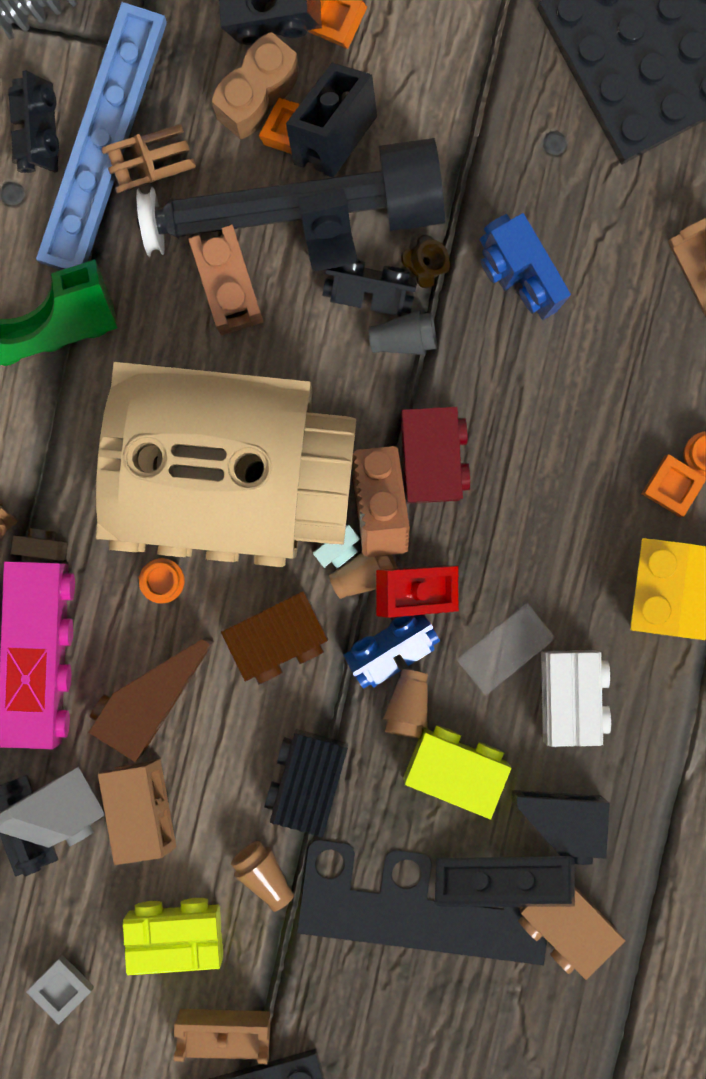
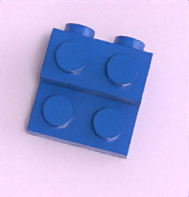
[479,213,571,320]

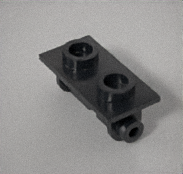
[8,70,59,173]
[322,259,417,317]
[0,775,59,877]

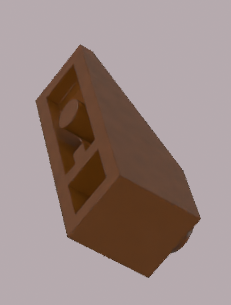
[88,637,214,762]

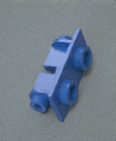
[343,615,440,689]

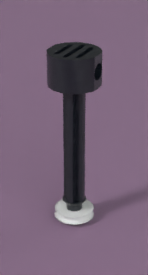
[136,138,445,257]

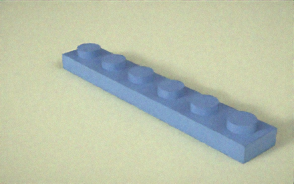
[36,2,167,270]

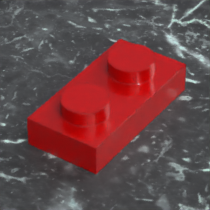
[376,565,459,618]

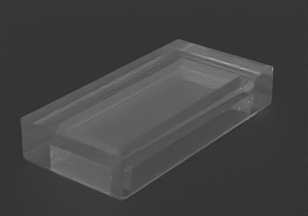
[456,603,556,695]

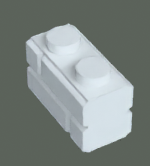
[541,650,611,747]

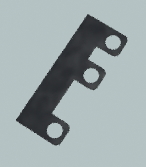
[297,840,547,965]

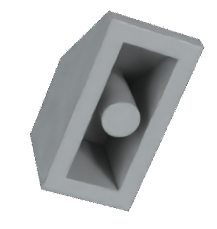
[0,767,105,848]

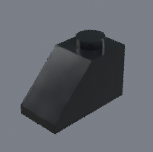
[511,790,610,865]

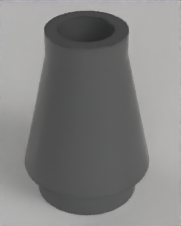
[369,310,437,355]

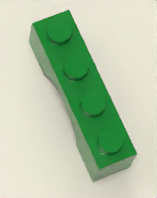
[0,260,118,366]

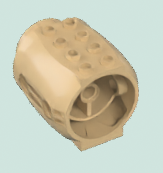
[96,362,356,567]

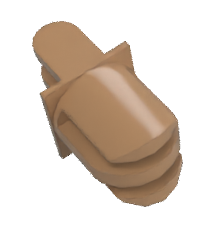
[101,124,196,194]

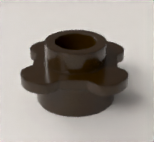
[401,235,450,288]

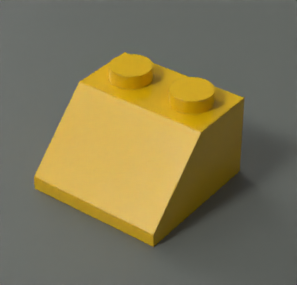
[630,538,706,640]

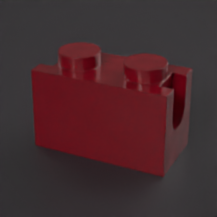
[400,407,470,504]

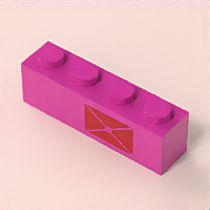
[0,562,75,749]

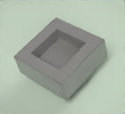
[26,955,94,1025]

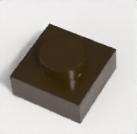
[11,528,68,560]

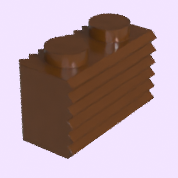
[221,590,328,685]

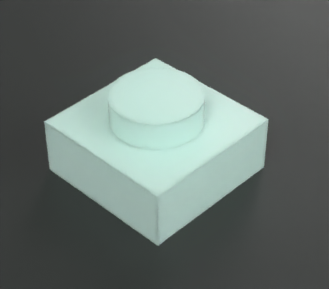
[313,525,360,568]

